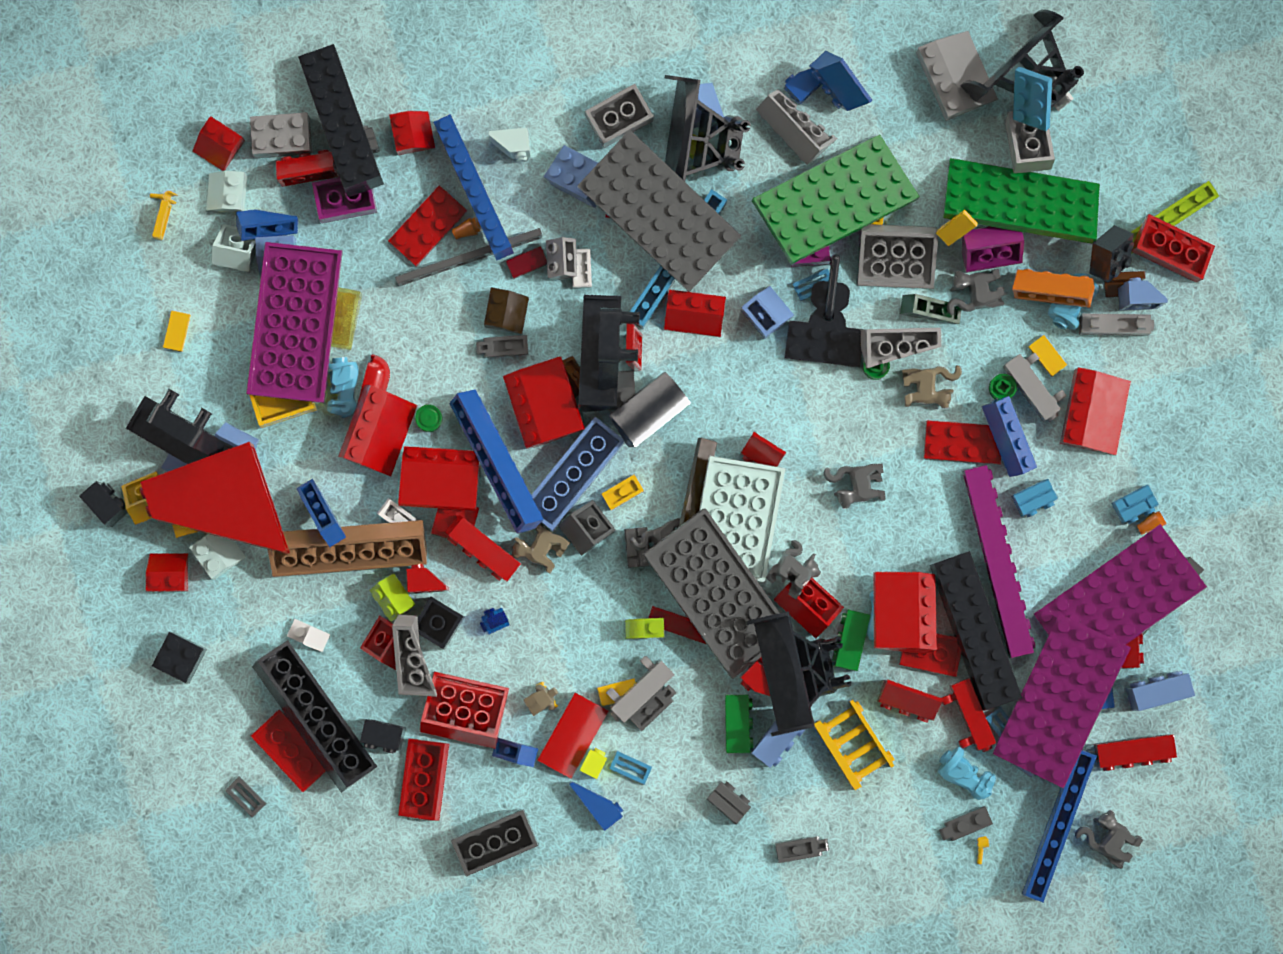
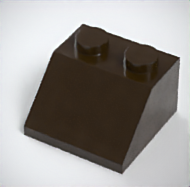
[484,287,529,334]

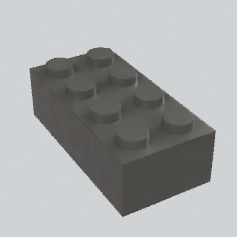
[451,809,539,877]

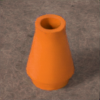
[452,217,482,239]
[1136,511,1167,535]

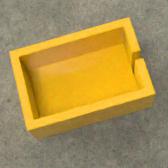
[249,395,317,428]

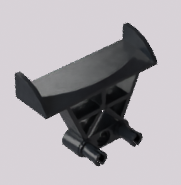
[960,10,1084,108]
[664,75,751,181]
[578,295,640,412]
[126,388,233,464]
[746,612,852,737]

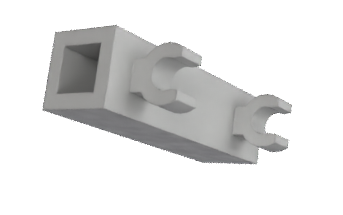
[1079,313,1154,336]
[1003,353,1067,422]
[606,656,675,723]

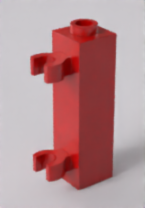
[941,678,996,752]

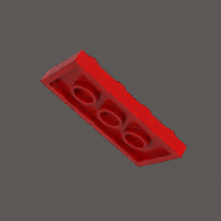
[388,185,467,267]
[924,420,1001,465]
[251,709,326,792]

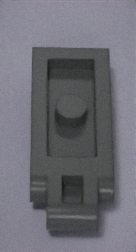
[476,335,529,358]
[629,685,677,731]
[939,806,993,841]
[775,836,829,863]

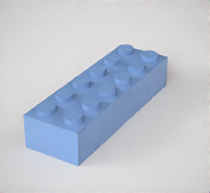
[532,417,625,532]

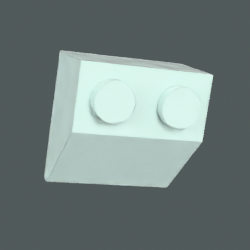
[489,128,531,162]
[206,171,247,213]
[212,224,256,272]
[189,534,246,580]

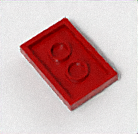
[899,633,961,677]

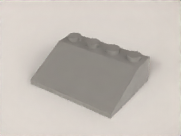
[916,31,998,121]
[858,224,938,289]

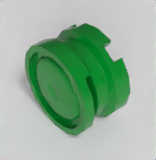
[862,361,890,380]
[989,374,1017,400]
[415,404,443,432]

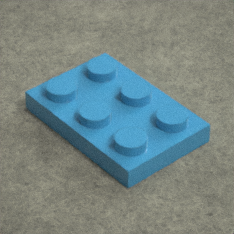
[1013,67,1052,131]

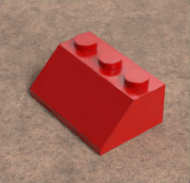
[276,150,338,187]
[664,289,726,337]
[773,578,844,639]
[877,680,943,723]

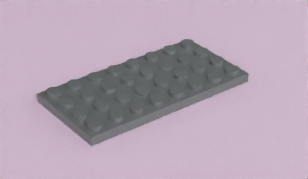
[577,130,741,292]
[643,508,779,679]

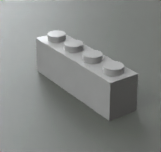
[756,89,838,165]
[861,328,941,368]
[392,615,437,696]

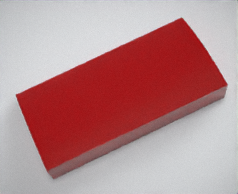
[1131,214,1215,282]
[538,692,609,779]
[398,738,450,821]

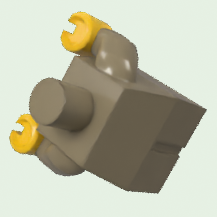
[524,682,558,716]

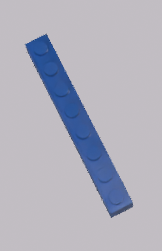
[433,114,514,261]
[449,389,544,534]
[1022,750,1097,903]

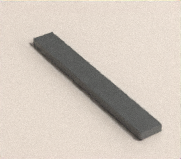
[395,228,543,286]

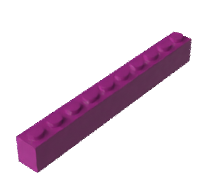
[963,465,1036,658]

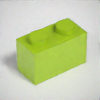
[369,573,415,622]

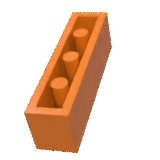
[1012,269,1095,308]

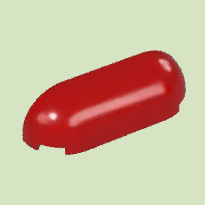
[357,354,390,404]

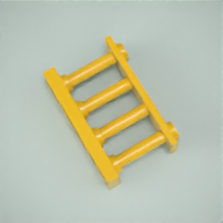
[814,700,895,790]

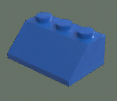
[809,50,872,111]

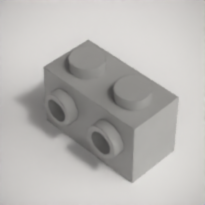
[546,237,577,280]

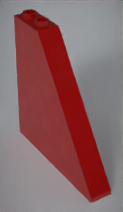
[140,442,290,554]

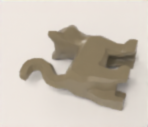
[902,365,962,409]
[511,523,570,574]

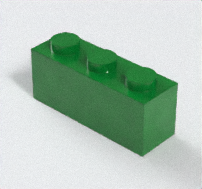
[832,609,871,671]
[725,694,753,753]

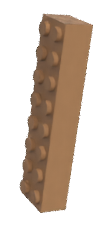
[267,520,427,577]

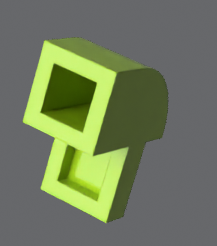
[625,618,664,639]

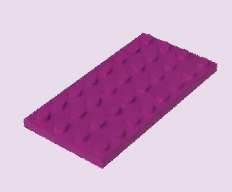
[246,242,343,403]
[1034,524,1207,645]
[992,614,1131,788]

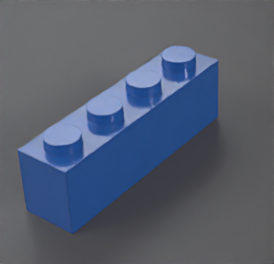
[981,396,1037,477]
[296,478,346,547]

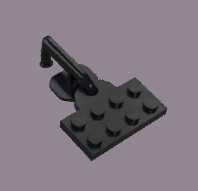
[784,254,865,367]

